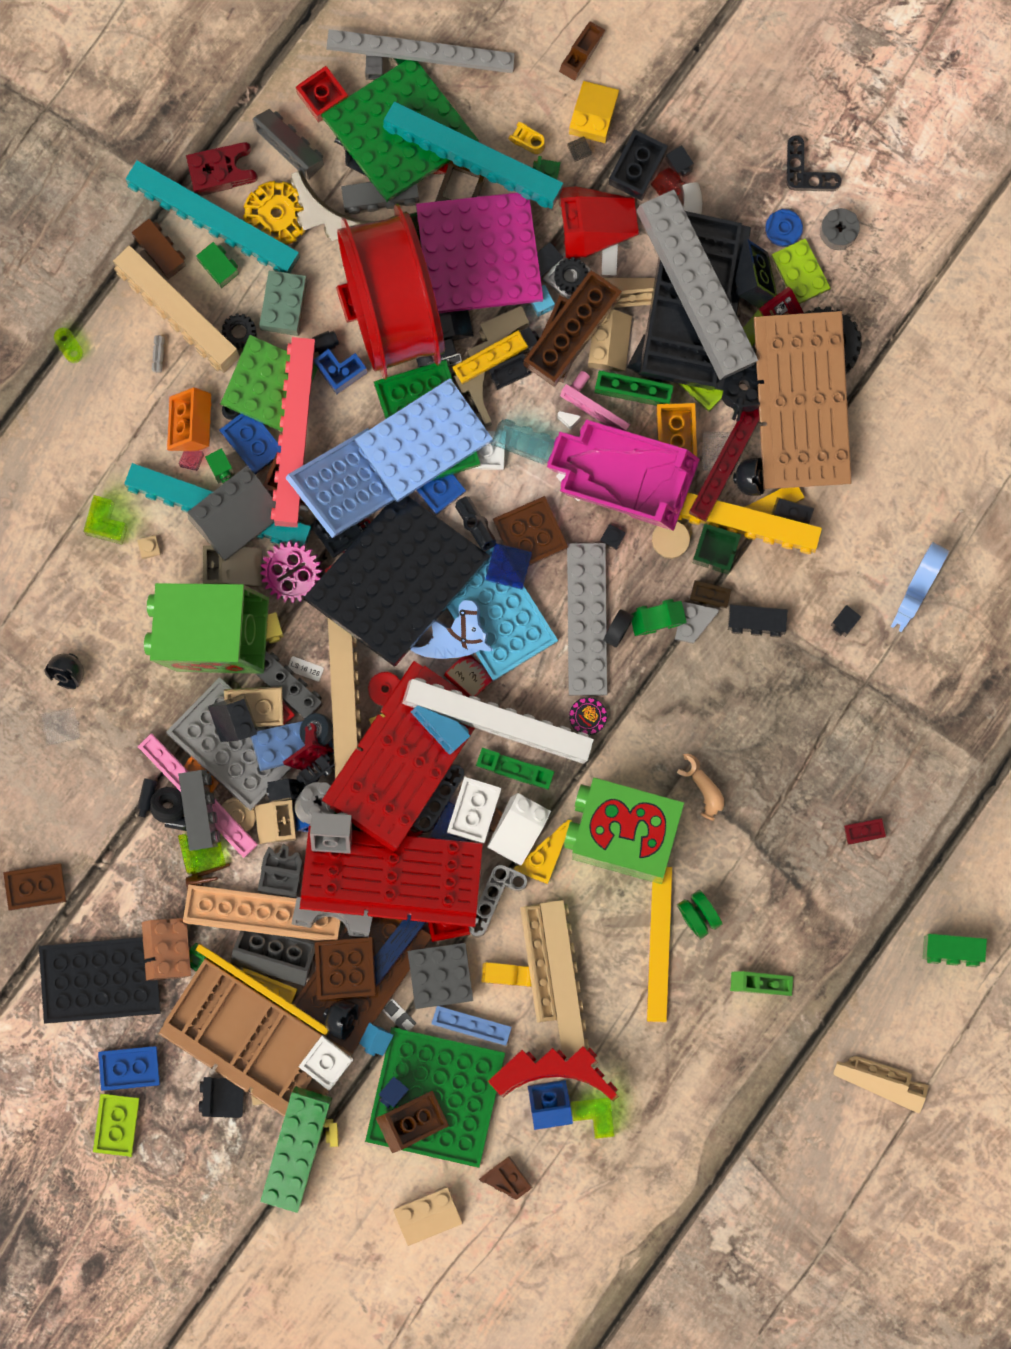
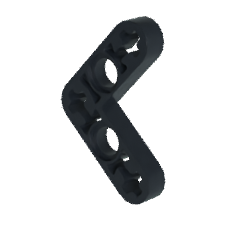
[786,135,842,192]

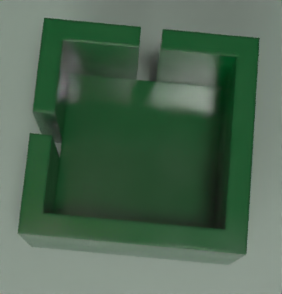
[692,523,741,575]

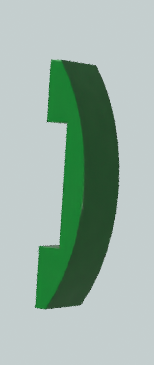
[476,748,555,790]

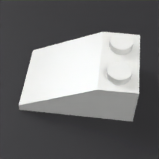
[487,793,551,865]

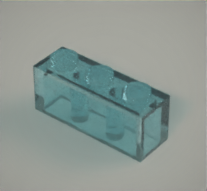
[491,419,555,465]

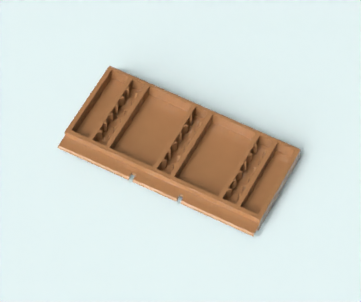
[754,311,852,489]
[158,958,353,1117]

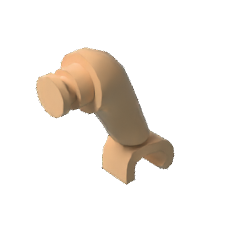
[677,753,724,821]

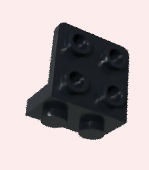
[199,1077,244,1118]

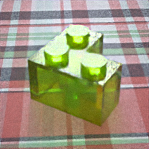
[83,495,128,545]
[571,1098,615,1139]

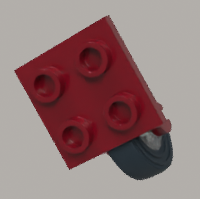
[283,713,334,771]

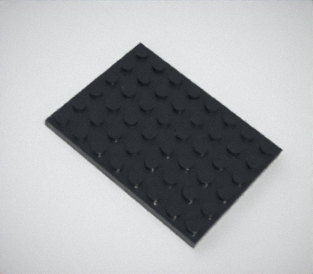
[304,496,490,667]

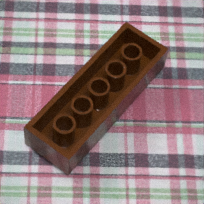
[524,270,622,387]

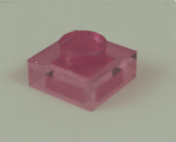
[179,451,204,471]

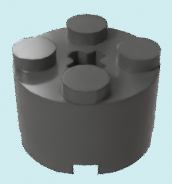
[820,208,860,250]

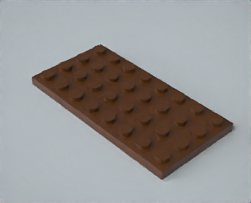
[293,917,431,1053]

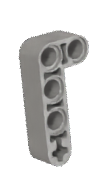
[469,865,527,937]

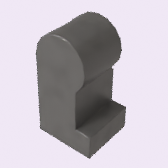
[365,55,383,80]

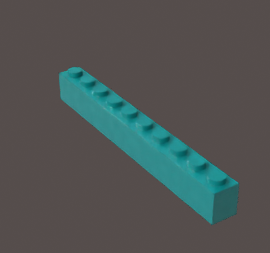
[383,102,563,209]
[125,160,300,273]
[124,463,312,547]

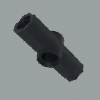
[455,496,496,551]

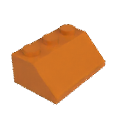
[167,387,211,451]

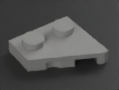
[675,602,719,644]

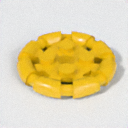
[243,181,306,245]

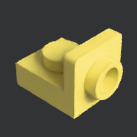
[324,1119,339,1147]

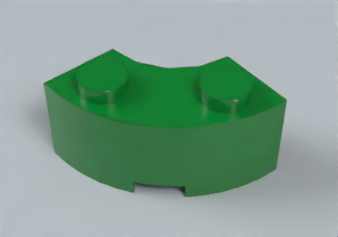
[631,599,687,636]

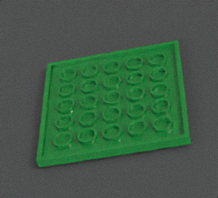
[321,60,479,202]
[365,1027,505,1168]

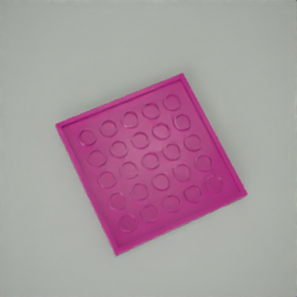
[416,193,543,313]

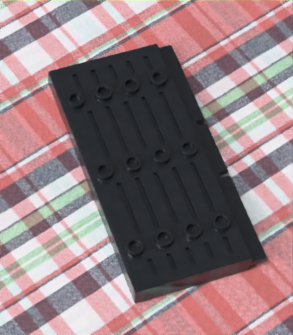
[639,211,751,391]

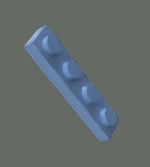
[432,1006,512,1046]

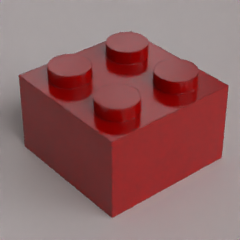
[296,66,348,123]

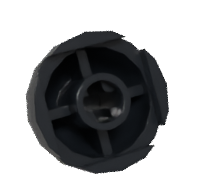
[733,458,765,496]
[44,653,84,690]
[323,1000,359,1040]

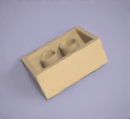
[588,309,632,372]
[393,1188,463,1246]

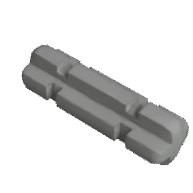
[152,335,165,373]

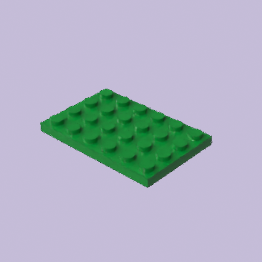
[374,360,481,481]

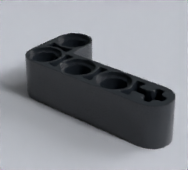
[412,765,464,833]

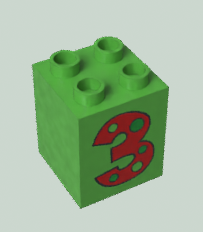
[144,583,269,674]
[564,777,684,884]

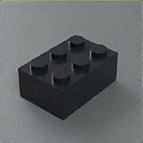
[608,129,668,201]

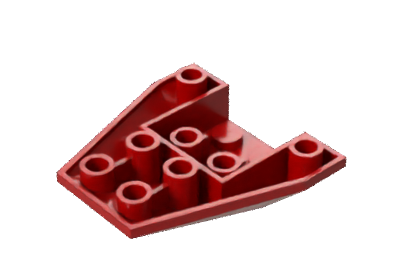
[558,186,639,259]

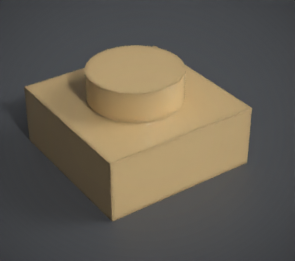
[137,535,161,560]

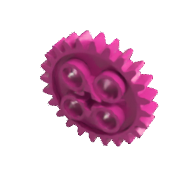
[260,540,323,603]

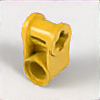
[508,122,545,154]

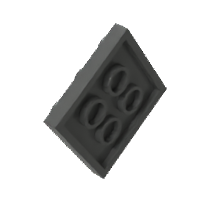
[408,943,474,1009]

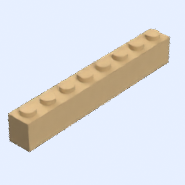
[540,900,589,1058]

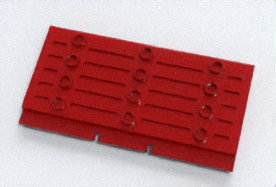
[322,661,475,852]
[299,826,483,927]

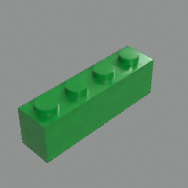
[595,370,673,406]

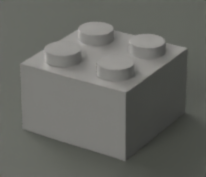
[310,811,353,854]

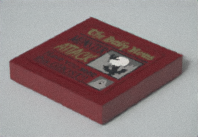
[759,287,804,316]

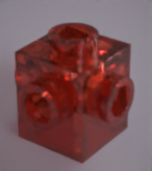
[650,167,685,196]

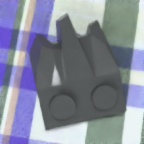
[258,844,302,898]

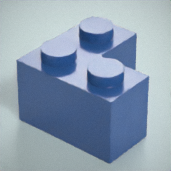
[314,349,367,395]

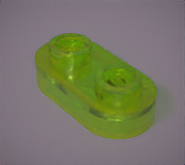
[54,328,84,363]

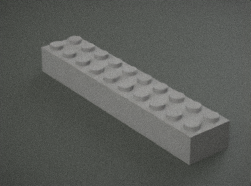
[636,190,758,380]

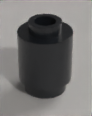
[312,330,339,355]

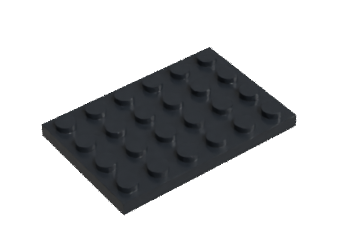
[39,937,161,1024]

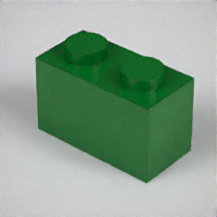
[196,242,239,289]
[205,448,235,484]

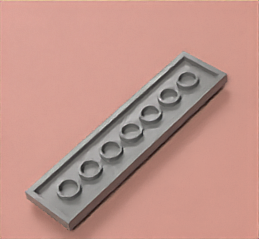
[567,543,607,696]

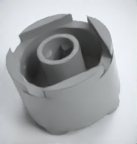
[295,782,335,826]

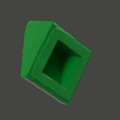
[189,943,207,972]

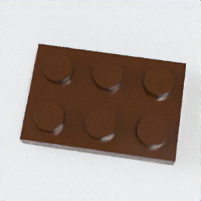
[3,863,67,911]

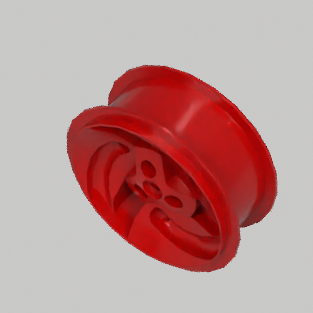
[337,203,445,380]

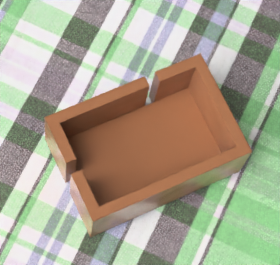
[142,918,191,980]

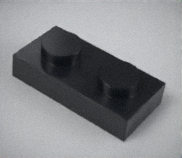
[771,497,814,524]

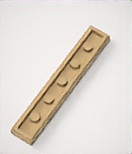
[520,905,557,1023]

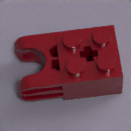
[186,142,258,196]

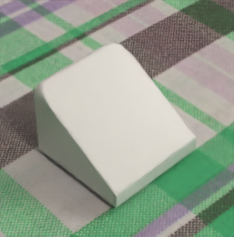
[558,411,581,430]

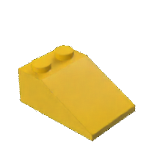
[569,81,619,143]

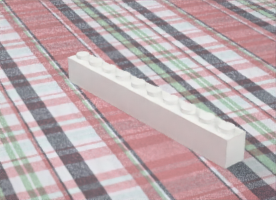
[402,678,594,764]

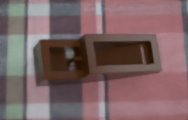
[559,21,606,81]

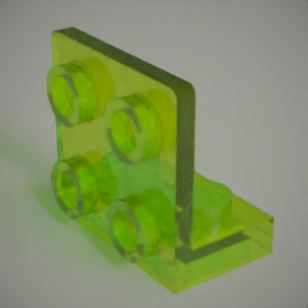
[178,829,226,875]

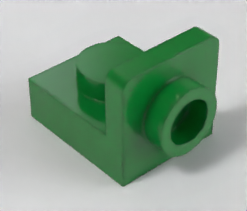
[533,156,561,180]

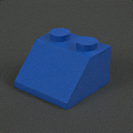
[528,1080,573,1130]

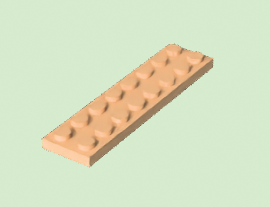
[183,885,340,941]

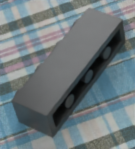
[341,182,419,214]

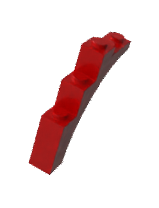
[488,1046,619,1102]

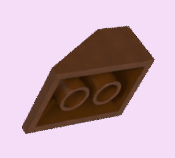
[376,1091,449,1153]

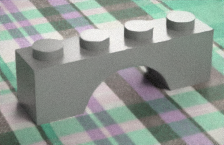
[292,897,372,938]

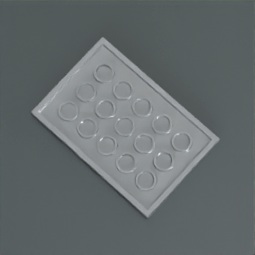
[166,677,292,811]

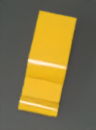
[481,962,532,987]

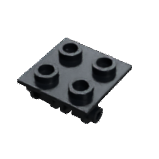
[296,753,335,789]

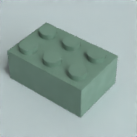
[259,270,307,336]

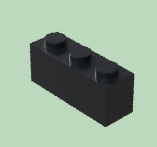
[727,605,788,637]

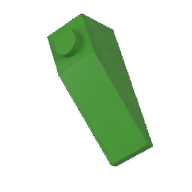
[730,971,793,996]

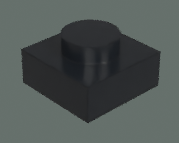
[600,524,626,550]

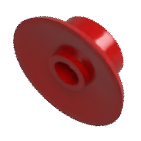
[368,672,400,706]

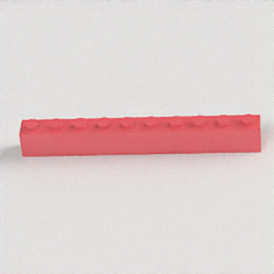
[271,337,315,528]

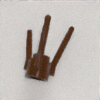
[186,863,230,891]

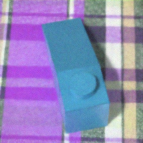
[411,705,470,755]

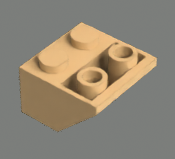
[255,800,297,844]

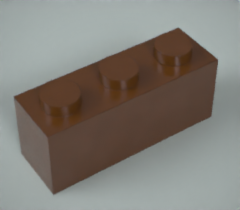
[132,219,186,280]

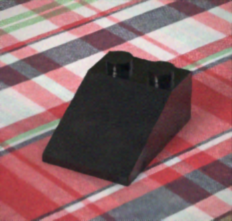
[735,239,777,309]

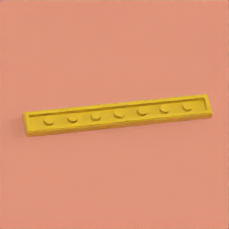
[647,867,672,1022]
[196,944,329,1036]

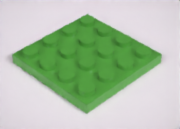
[220,335,318,432]

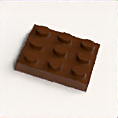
[493,496,568,571]
[315,937,377,1001]

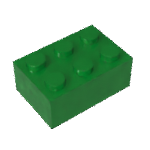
[922,934,987,967]

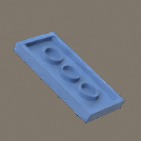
[251,721,334,771]

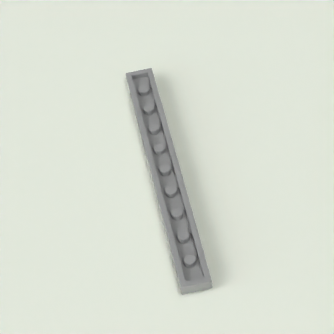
[326,29,515,73]

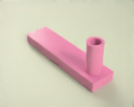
[560,371,630,431]

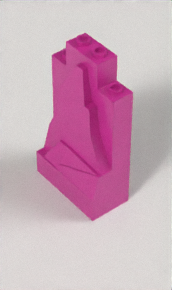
[547,420,700,531]

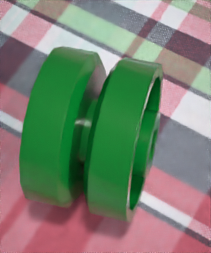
[677,889,723,940]

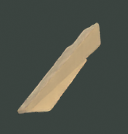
[604,278,655,308]
[833,1056,929,1113]

